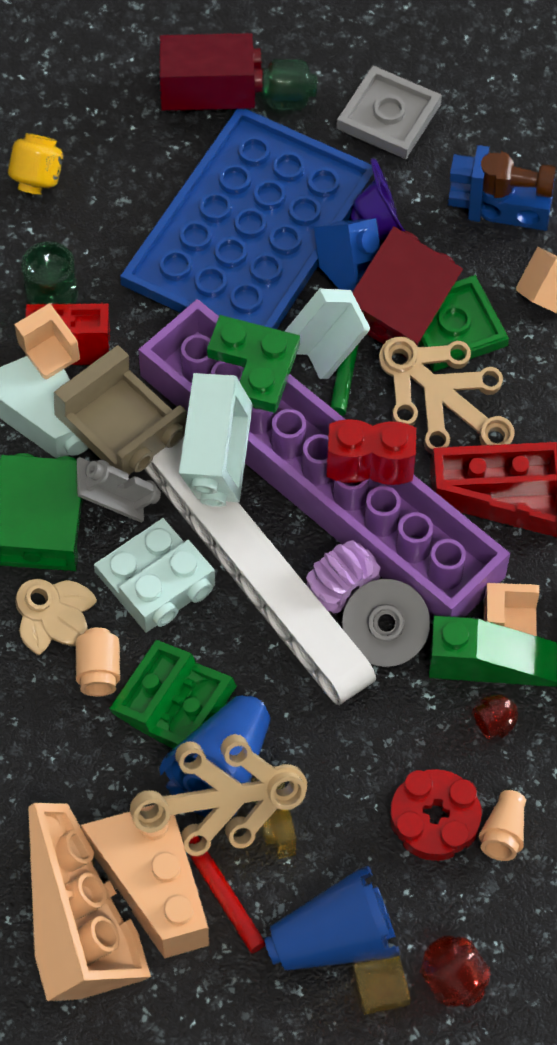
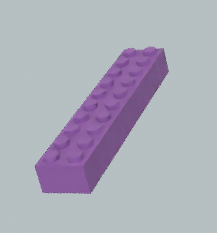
[138,299,510,620]

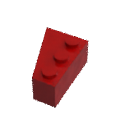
[430,442,557,537]

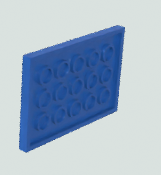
[120,109,375,329]

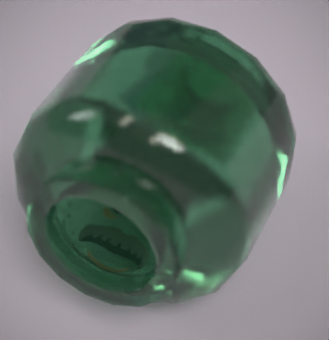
[260,59,317,110]

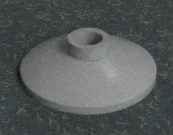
[342,579,430,667]

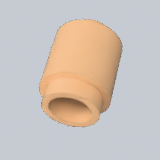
[75,627,120,697]

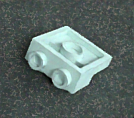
[94,518,215,633]

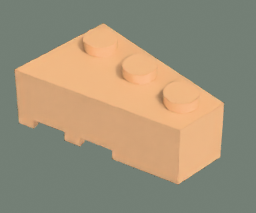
[81,805,209,958]

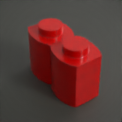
[327,419,417,485]

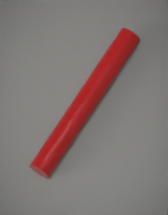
[188,836,266,954]

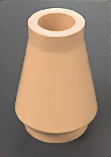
[479,790,526,861]

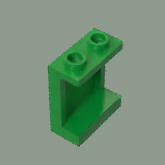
[0,453,83,571]

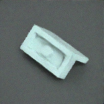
[285,288,370,379]

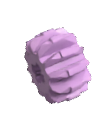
[306,540,381,614]

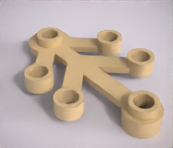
[379,337,514,454]
[130,734,307,856]

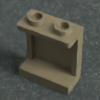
[54,345,187,475]

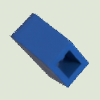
[314,218,380,292]

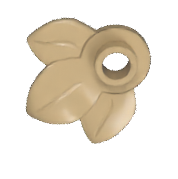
[15,579,97,655]

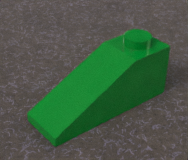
[429,616,557,687]

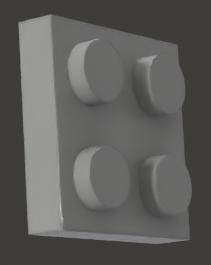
[337,66,442,159]

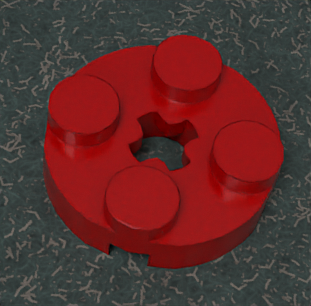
[390,769,482,861]

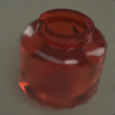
[420,935,491,1007]

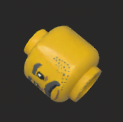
[8,133,63,195]

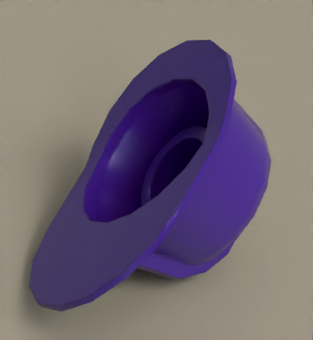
[351,158,405,242]

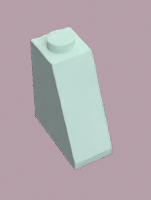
[0,356,88,458]

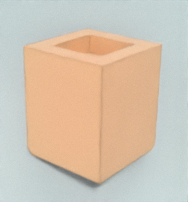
[516,247,557,313]
[14,303,80,379]
[484,583,539,636]

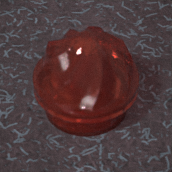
[472,695,518,740]

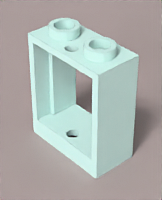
[179,373,253,507]

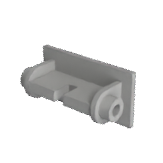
[77,457,161,523]

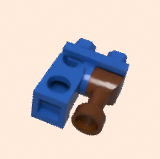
[448,145,556,231]

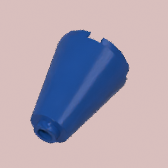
[159,696,271,817]
[264,866,400,971]

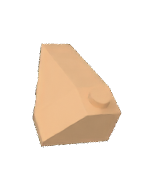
[28,803,151,1001]

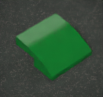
[109,640,237,748]

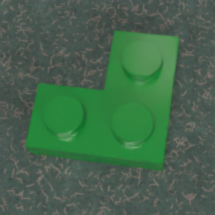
[207,315,300,413]

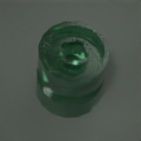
[21,241,78,304]

